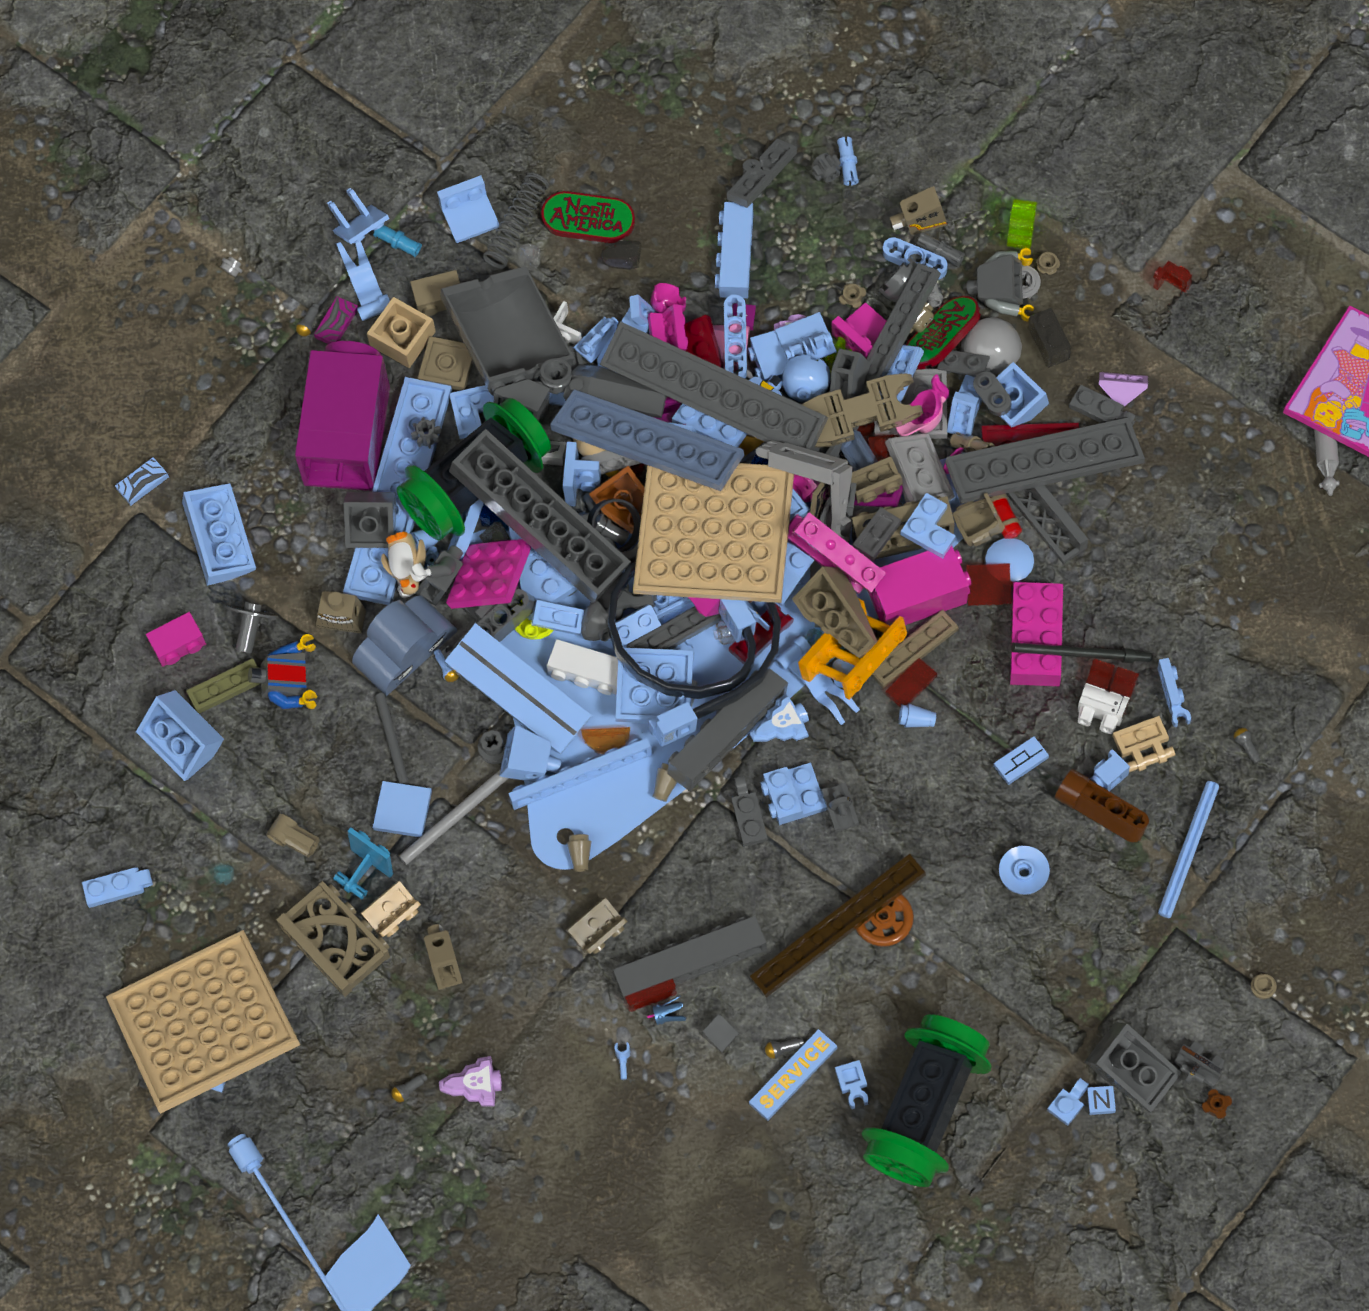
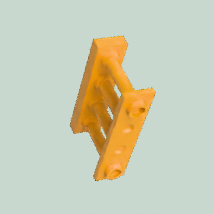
[798,598,907,700]

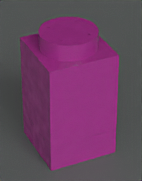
[295,341,390,491]

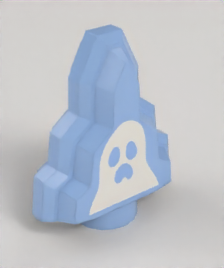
[749,694,809,742]

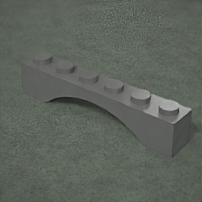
[813,348,871,482]

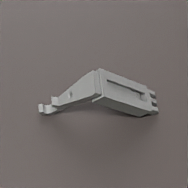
[756,440,852,542]

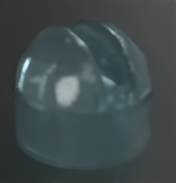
[805,628,823,647]
[214,865,234,885]

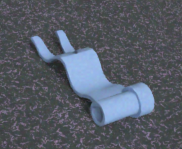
[336,241,390,321]
[775,635,860,725]

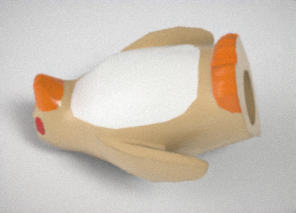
[381,532,426,595]

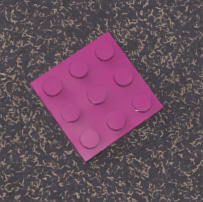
[446,539,531,609]

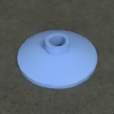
[999,846,1050,895]

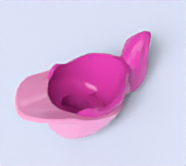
[896,374,949,436]

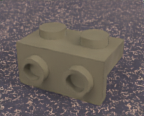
[851,456,903,503]
[566,897,628,954]

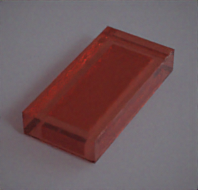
[885,658,937,707]
[625,978,677,1012]

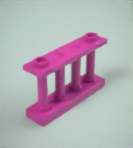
[788,512,886,594]

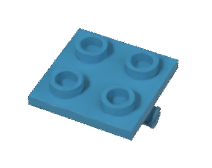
[333,827,393,900]

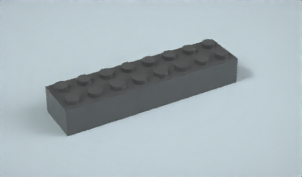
[449,429,631,604]

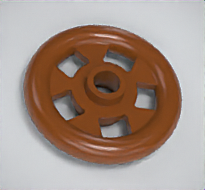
[856,894,914,947]

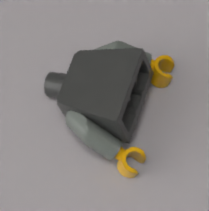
[967,248,1034,321]

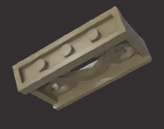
[276,881,390,997]

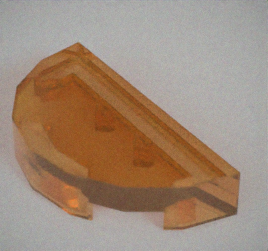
[581,727,631,754]

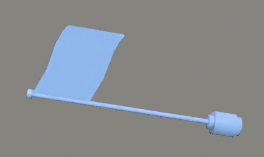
[227,1134,411,1311]

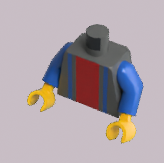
[248,634,317,709]

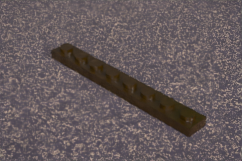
[750,854,926,998]

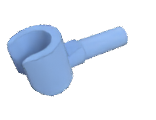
[614,1042,631,1080]

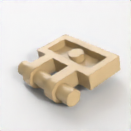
[1113,716,1175,772]

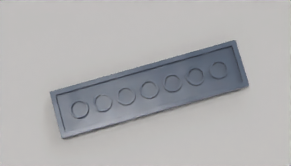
[550,390,744,491]

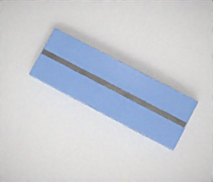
[444,623,591,755]

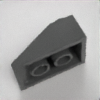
[1085,1022,1182,1113]

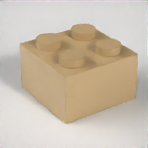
[367,297,436,368]

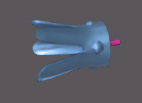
[647,995,686,1025]

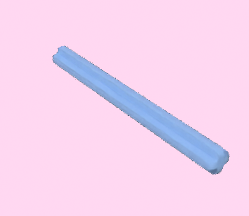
[1158,781,1219,918]

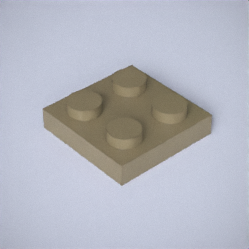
[418,336,473,391]

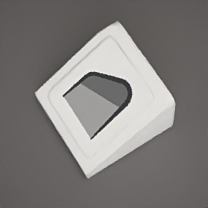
[542,441,566,466]

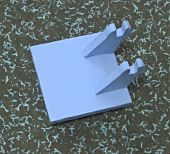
[327,188,390,244]

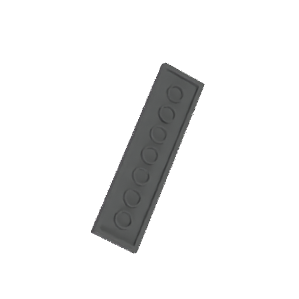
[945,417,1145,504]

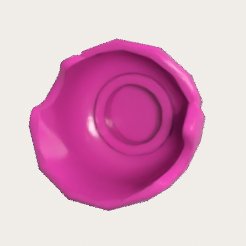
[650,283,686,313]

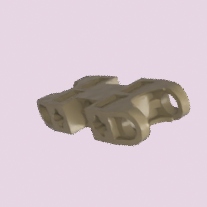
[802,374,923,448]

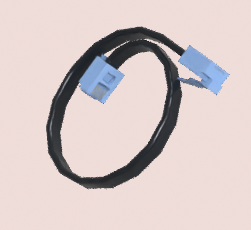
[607,561,781,747]

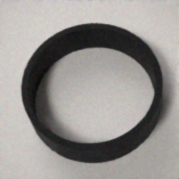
[587,499,641,552]

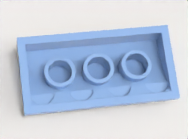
[182,484,256,586]

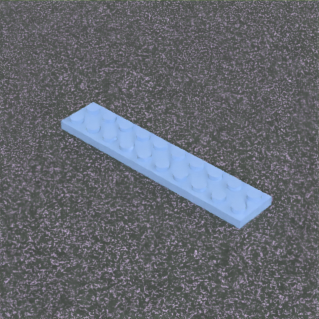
[343,377,452,605]

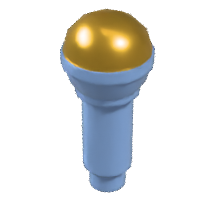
[434,649,459,682]

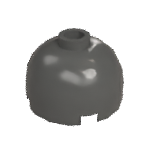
[878,256,918,303]

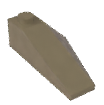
[792,566,877,658]

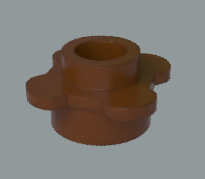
[1202,1089,1232,1119]

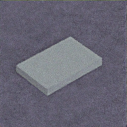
[885,433,955,503]

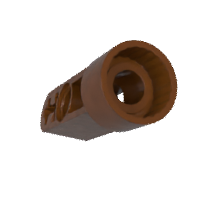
[1055,768,1149,842]

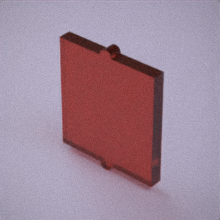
[967,563,1013,606]

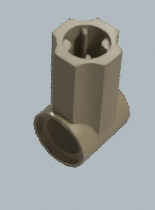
[266,814,320,858]

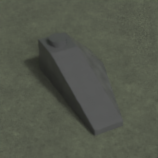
[563,365,667,418]

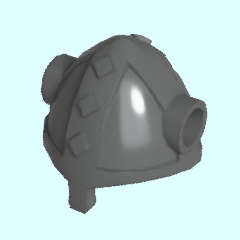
[581,601,616,641]

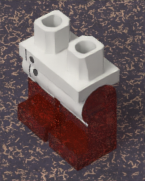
[1077,659,1139,734]

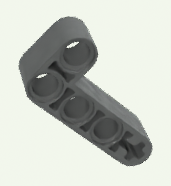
[453,589,536,650]

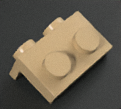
[360,881,421,937]

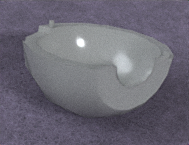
[960,317,1022,375]

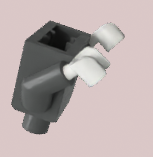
[397,545,463,606]

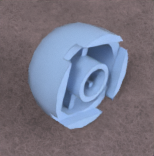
[782,355,831,403]

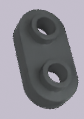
[973,372,1012,416]

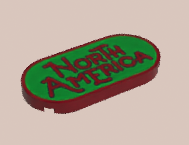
[541,191,635,243]
[906,296,981,370]

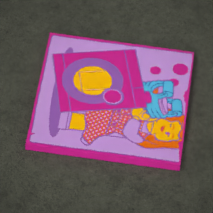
[1283,306,1369,457]

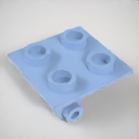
[775,312,837,361]

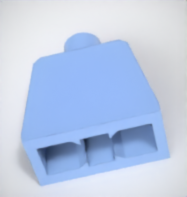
[499,725,561,782]

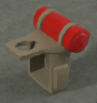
[952,492,1022,547]

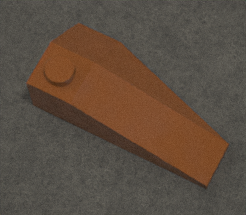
[589,466,645,534]

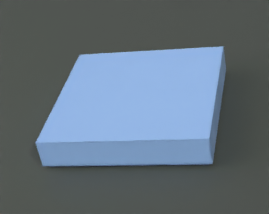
[373,781,432,837]

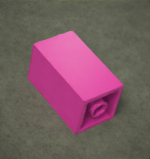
[867,546,971,625]

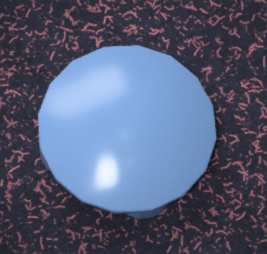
[985,538,1034,586]

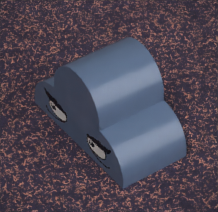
[352,595,458,696]

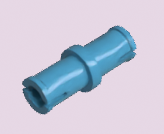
[373,225,422,257]

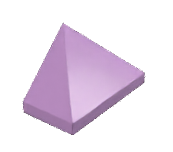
[1099,372,1148,406]

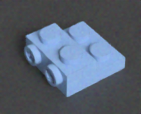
[760,763,827,825]

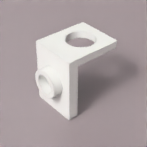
[554,301,582,345]

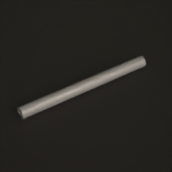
[398,769,509,865]

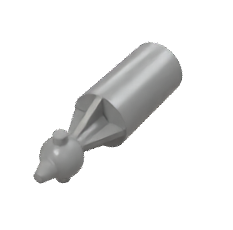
[1314,429,1340,496]

